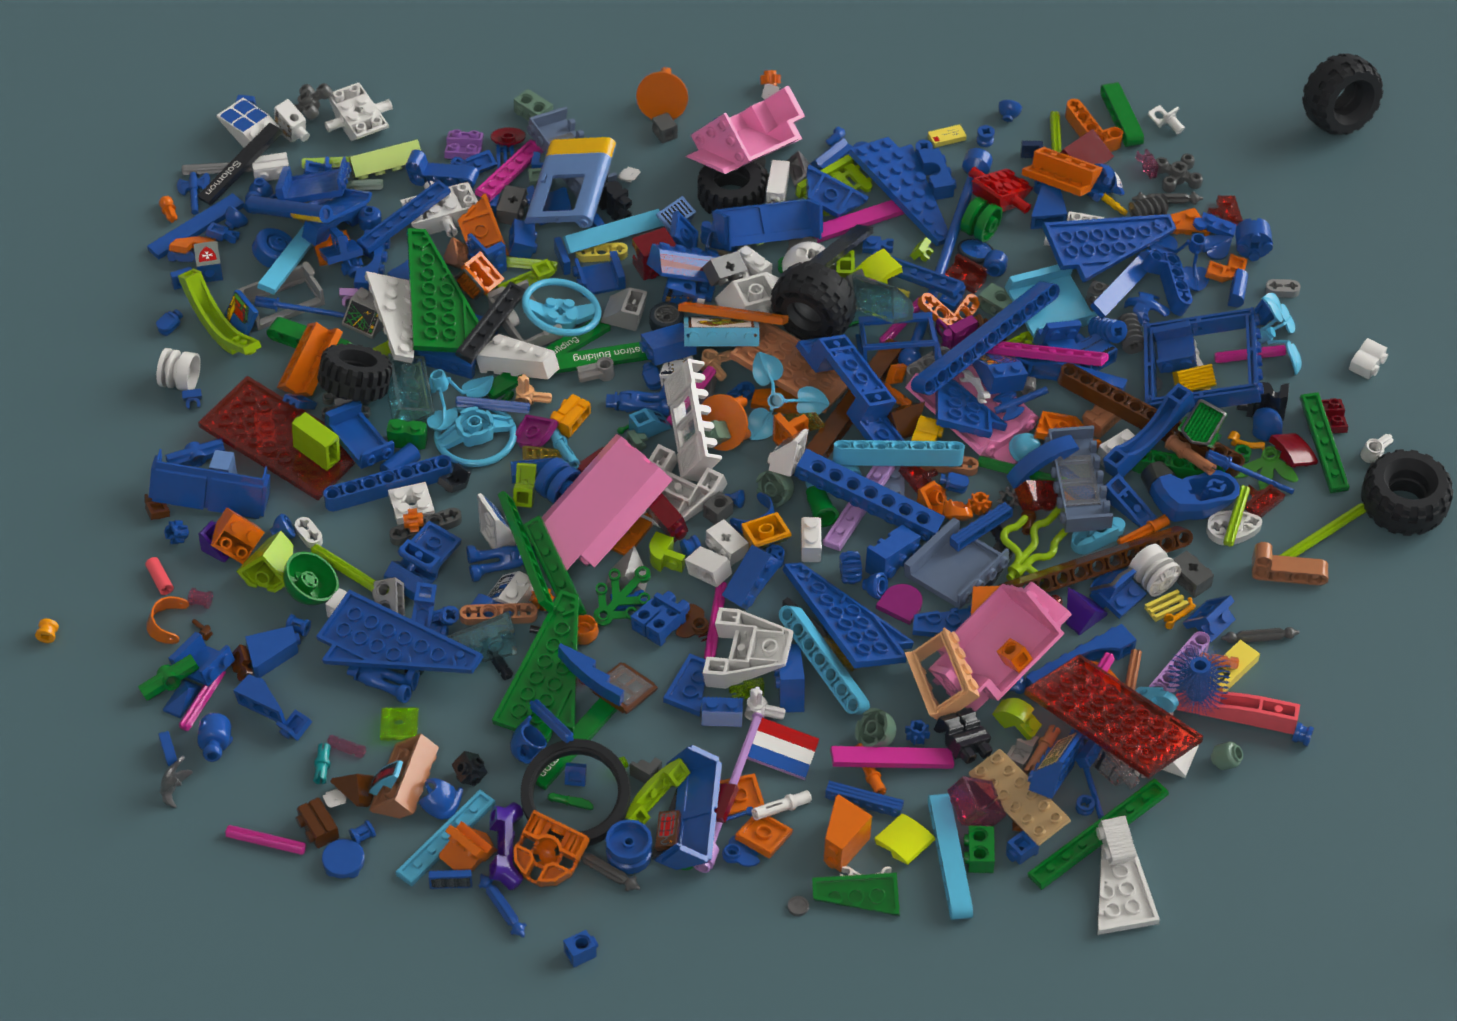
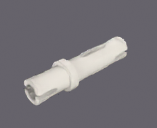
[752,790,812,821]

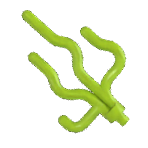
[1000,506,1068,582]

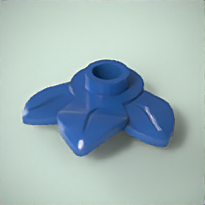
[722,835,760,867]

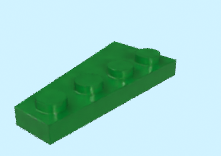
[812,873,900,916]

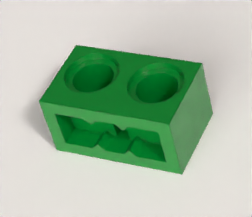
[964,826,995,873]

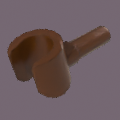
[192,619,213,641]

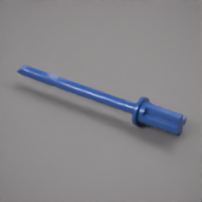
[254,296,345,318]
[1205,449,1295,494]
[1069,729,1104,819]

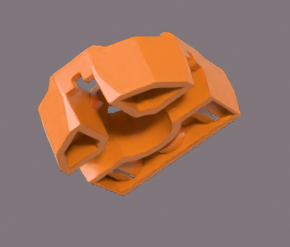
[514,810,590,887]

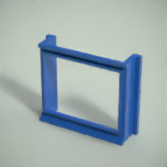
[855,312,942,363]

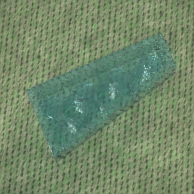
[439,611,517,673]

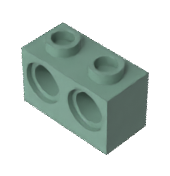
[513,89,553,121]

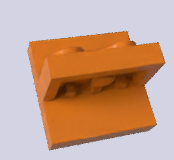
[773,412,809,446]

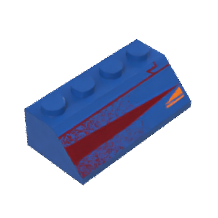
[647,242,726,285]

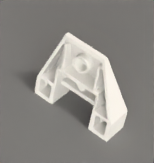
[640,444,727,528]
[703,607,794,689]

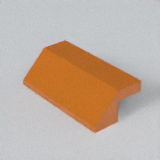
[1022,147,1103,196]
[277,322,343,397]

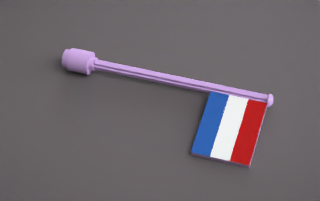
[694,712,819,873]

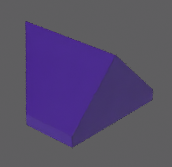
[198,520,230,563]
[1066,587,1108,635]

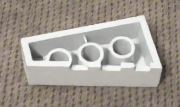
[476,334,560,379]

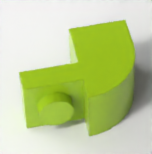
[836,250,855,279]
[513,463,537,508]
[649,532,685,573]
[992,698,1042,740]

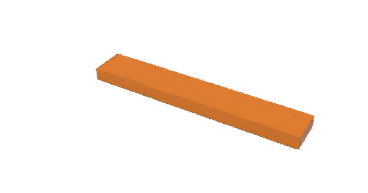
[678,301,789,325]

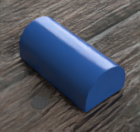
[1228,268,1248,307]
[380,443,421,471]

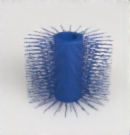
[1167,643,1231,715]

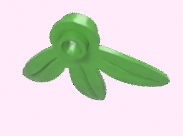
[1233,446,1298,491]

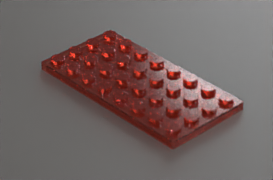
[198,376,355,500]
[1024,654,1203,779]

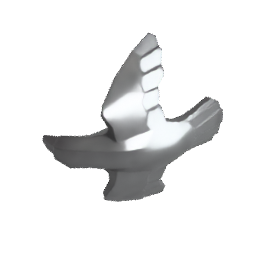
[160,755,193,808]

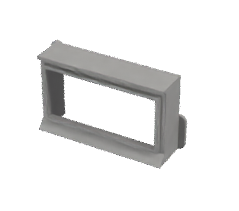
[238,262,325,331]
[487,279,563,347]

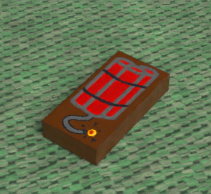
[655,810,681,851]

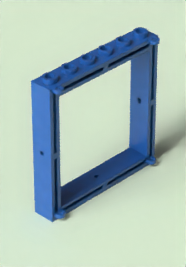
[1144,307,1264,412]

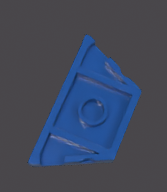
[806,165,869,218]

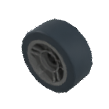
[649,302,684,331]

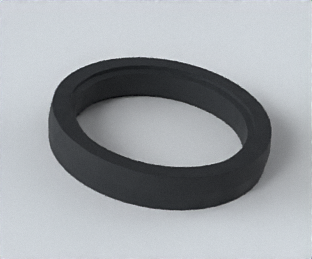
[520,739,631,846]

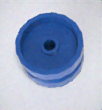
[534,457,581,504]
[606,819,652,875]

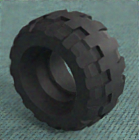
[1302,53,1383,135]
[771,261,857,340]
[1361,449,1453,536]

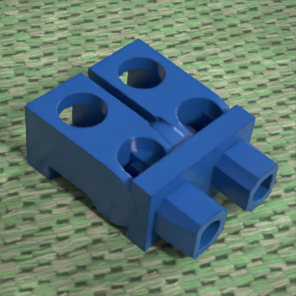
[630,590,690,647]

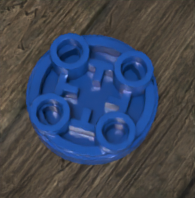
[322,839,365,878]

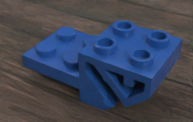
[383,521,462,600]

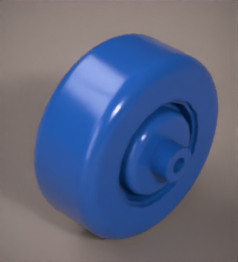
[252,228,292,268]

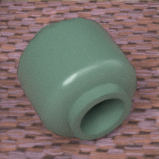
[1211,741,1243,770]

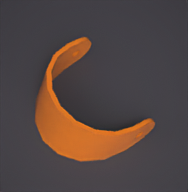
[147,596,189,644]

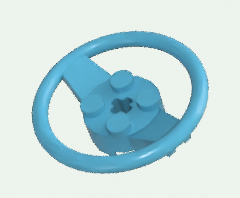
[522,278,602,336]
[434,406,517,467]

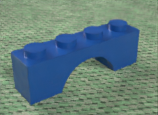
[302,204,367,246]
[354,230,390,291]

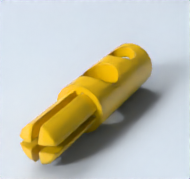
[1101,193,1128,216]

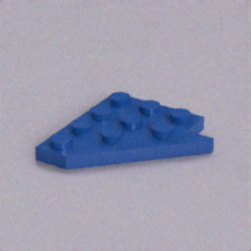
[935,379,1007,438]

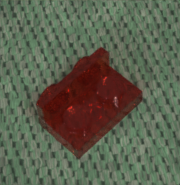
[945,254,987,294]

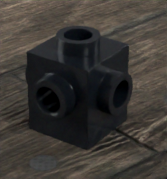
[452,751,488,786]

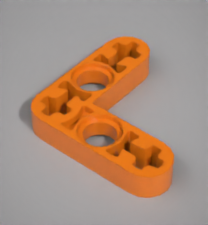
[917,293,980,329]

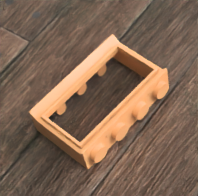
[905,628,980,720]

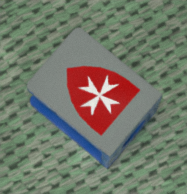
[194,241,223,282]

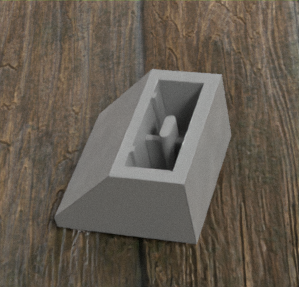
[601,287,647,331]

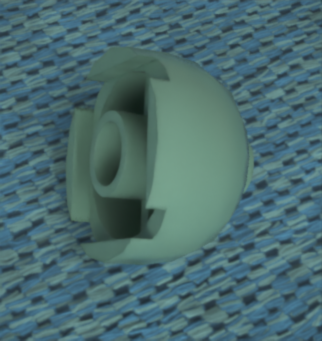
[756,470,794,508]
[855,708,897,747]

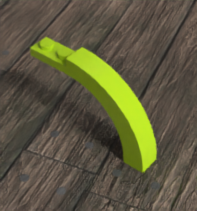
[178,268,261,355]

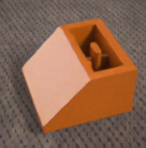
[211,507,265,564]

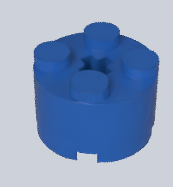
[1235,218,1273,261]

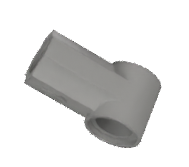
[576,357,615,383]

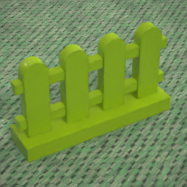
[795,154,872,216]

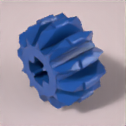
[839,551,862,584]

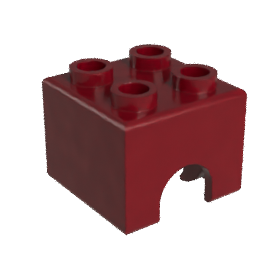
[632,227,676,281]

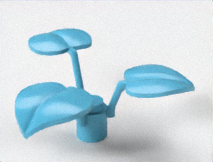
[1258,293,1302,375]
[748,352,830,440]
[408,369,494,431]

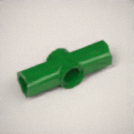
[138,654,199,701]

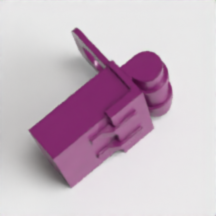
[936,315,978,350]

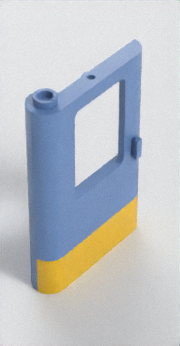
[525,137,616,228]

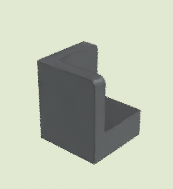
[630,757,662,784]

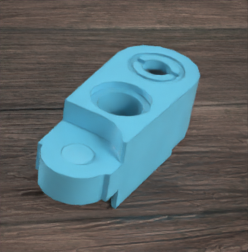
[1071,516,1125,555]
[1128,687,1179,717]

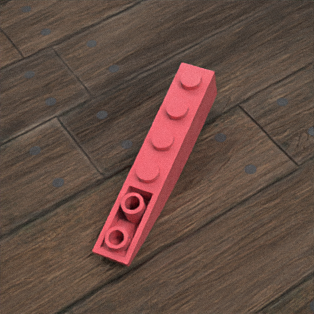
[1176,691,1300,735]

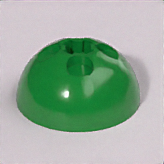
[283,551,339,606]

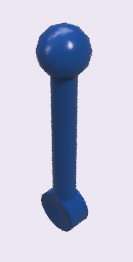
[726,807,753,821]

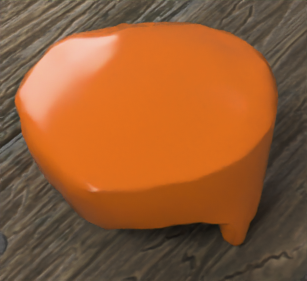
[943,499,973,521]
[578,615,599,645]

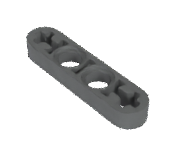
[389,508,462,546]

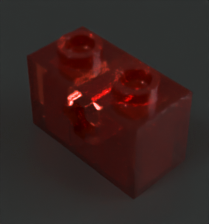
[1014,480,1058,511]

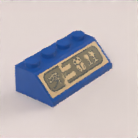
[1028,731,1084,799]

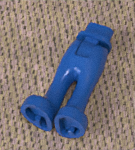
[606,385,670,416]
[466,545,536,582]
[347,666,420,703]

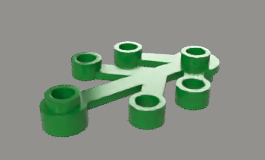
[593,566,651,626]

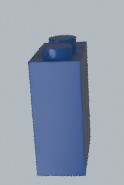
[639,323,697,366]

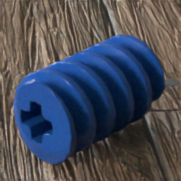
[1088,316,1127,343]

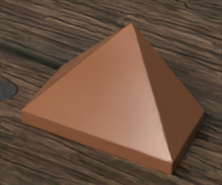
[443,237,469,270]

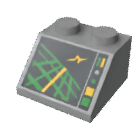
[342,287,384,339]

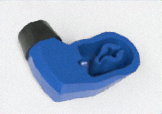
[1141,461,1240,522]

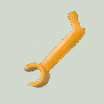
[1227,431,1265,451]
[1163,597,1196,630]

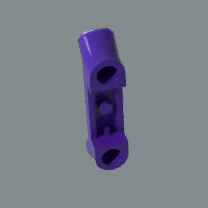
[489,802,524,890]

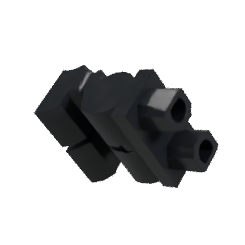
[598,174,632,221]
[1237,382,1289,421]
[933,708,993,764]

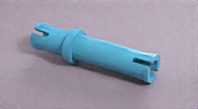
[550,428,580,469]

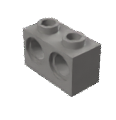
[372,577,405,616]

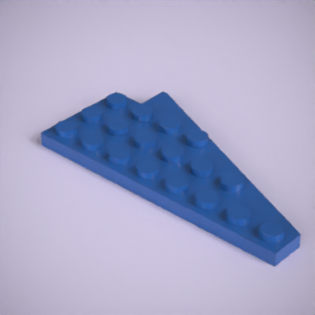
[848,137,949,247]
[1042,214,1176,282]
[783,562,914,668]
[316,589,483,674]

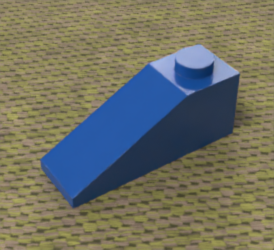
[1104,473,1157,527]
[233,674,286,725]

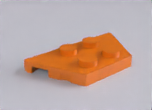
[458,193,510,257]
[1034,411,1102,448]

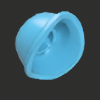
[1009,433,1041,462]

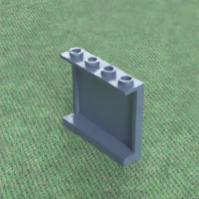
[904,517,1009,609]

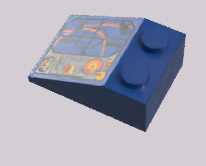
[972,353,1028,395]

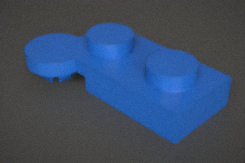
[450,150,497,174]
[1193,212,1236,238]

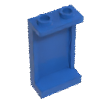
[324,401,395,469]

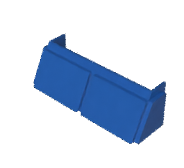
[712,199,823,251]
[149,449,270,519]
[655,745,722,870]

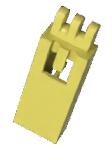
[1210,640,1260,692]

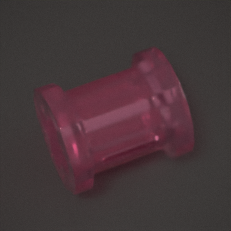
[188,587,213,609]

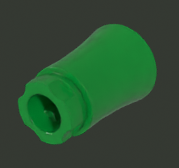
[806,486,839,527]

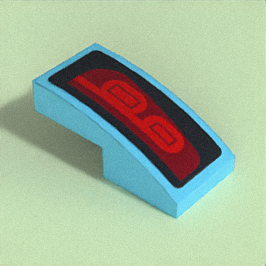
[369,760,403,796]

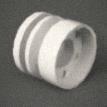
[156,348,201,391]
[1128,544,1181,597]

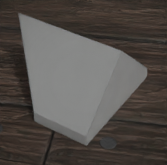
[606,546,648,592]

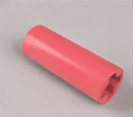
[145,557,174,595]

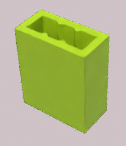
[292,412,340,471]

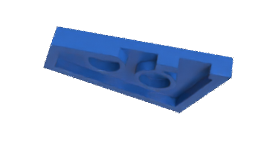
[912,605,972,637]
[663,654,706,717]

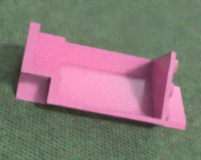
[686,86,805,174]
[928,582,1072,711]

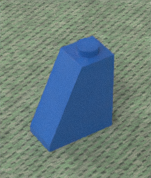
[1030,185,1067,229]
[245,625,301,678]

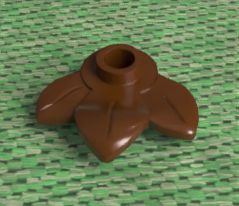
[675,604,709,638]

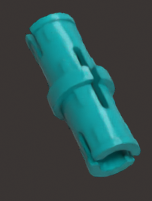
[313,743,331,784]

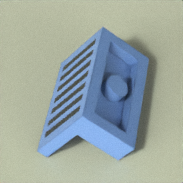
[656,196,696,234]

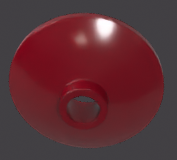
[491,127,526,147]

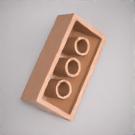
[369,734,439,819]

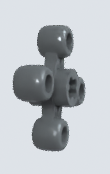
[293,83,333,120]
[1154,153,1203,193]

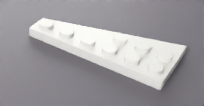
[365,271,414,363]
[1097,845,1160,935]

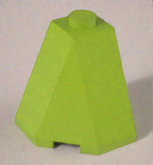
[236,531,294,593]

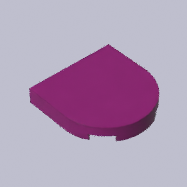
[515,414,559,450]
[876,584,923,625]

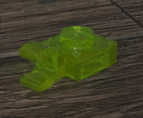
[729,677,765,699]

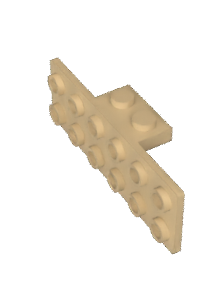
[969,749,1071,846]

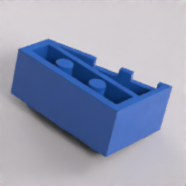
[865,524,921,579]
[722,544,783,610]
[774,644,805,713]

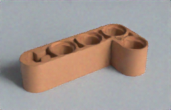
[1252,542,1329,585]

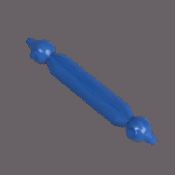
[478,874,527,938]

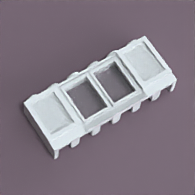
[664,359,722,482]

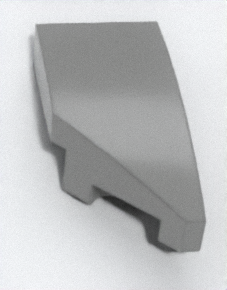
[1007,736,1039,770]

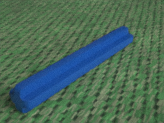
[455,396,530,414]
[530,699,574,743]

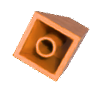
[824,794,872,872]

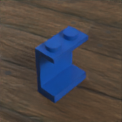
[572,250,626,297]
[1153,320,1197,374]
[169,632,235,686]

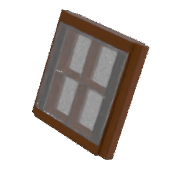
[590,662,658,714]

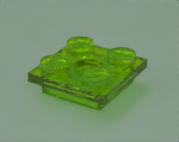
[380,708,419,741]

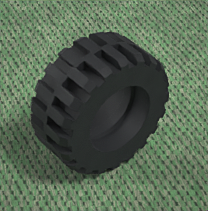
[698,161,765,216]
[317,343,393,402]

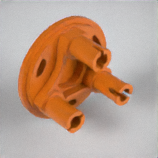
[636,67,688,120]
[701,394,751,451]

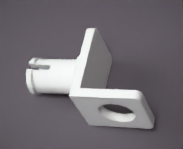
[1148,105,1185,135]

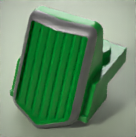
[1177,399,1227,448]

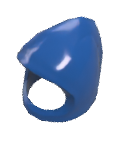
[1252,407,1283,442]
[510,715,547,764]
[419,778,463,820]

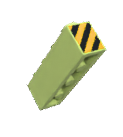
[347,139,421,180]

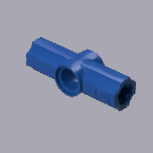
[165,438,225,467]

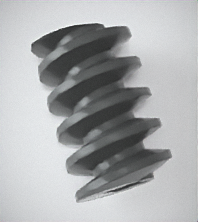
[1128,194,1169,217]
[1117,313,1144,354]

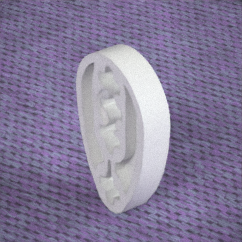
[1206,510,1262,546]

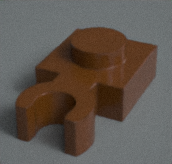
[144,494,170,520]
[231,644,253,681]

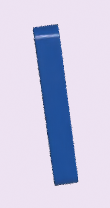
[323,455,452,511]

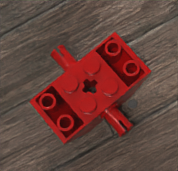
[968,167,1033,214]

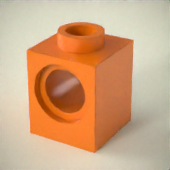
[996,638,1033,673]

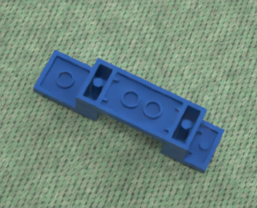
[795,334,905,441]

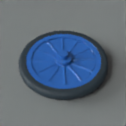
[957,239,994,263]

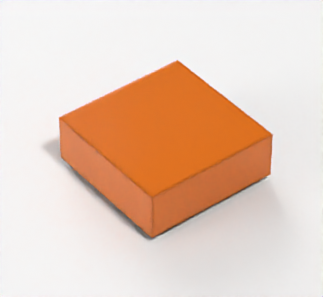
[885,363,907,384]

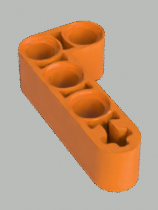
[1065,99,1123,152]

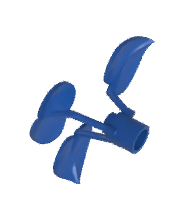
[1149,233,1232,291]

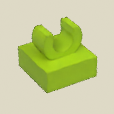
[909,237,934,262]

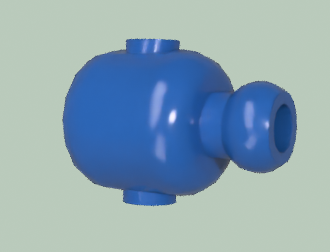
[197,713,233,762]

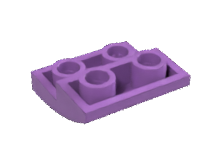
[445,130,484,159]

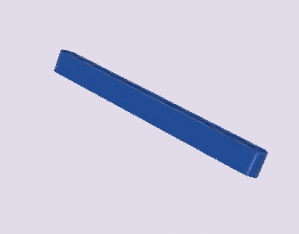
[911,281,1060,395]

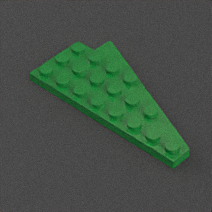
[407,228,479,353]
[492,589,579,743]

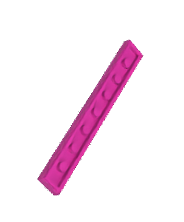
[987,341,1109,366]

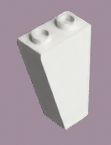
[766,160,790,203]

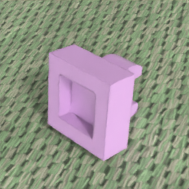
[339,288,358,307]

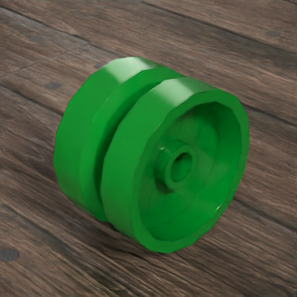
[960,196,1003,243]

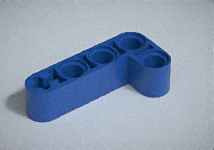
[405,149,479,189]
[1142,249,1193,316]

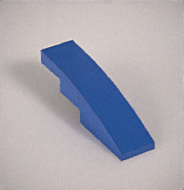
[558,643,624,707]

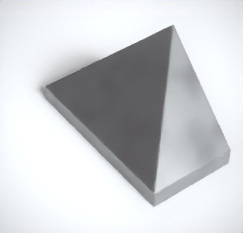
[787,151,812,187]

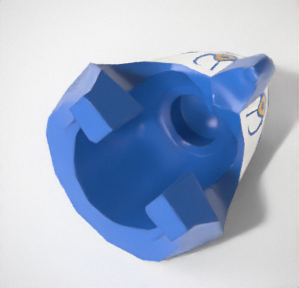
[1087,164,1124,202]

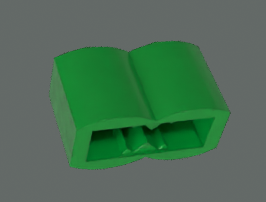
[387,419,428,450]

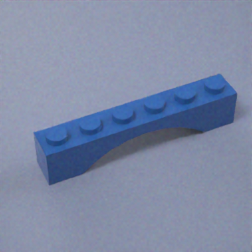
[1015,357,1128,392]
[1103,383,1195,477]
[1025,624,1137,704]

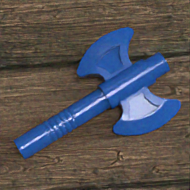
[177,172,210,215]
[993,386,1049,421]

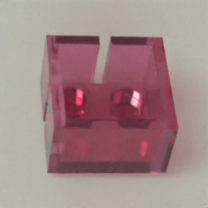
[947,776,1006,826]

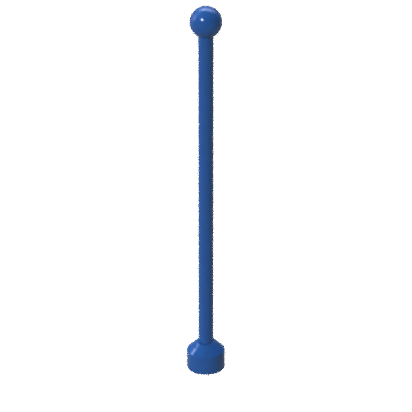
[898,148,993,366]

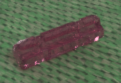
[327,735,366,758]

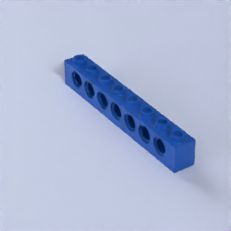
[794,448,945,541]

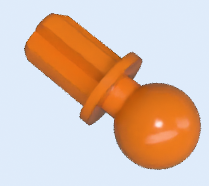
[159,196,178,223]

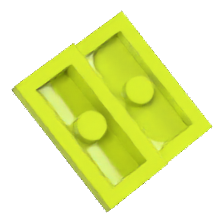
[855,248,903,292]
[874,813,936,865]

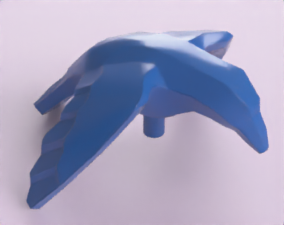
[1124,292,1170,327]

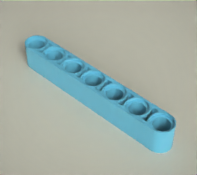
[832,440,965,466]
[779,605,870,715]
[928,793,973,920]

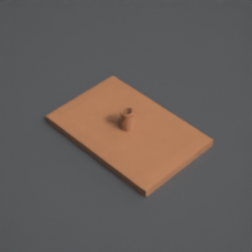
[729,322,848,414]

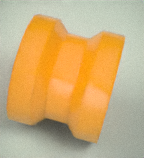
[35,618,59,643]

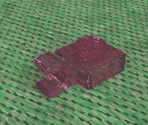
[1136,149,1159,179]

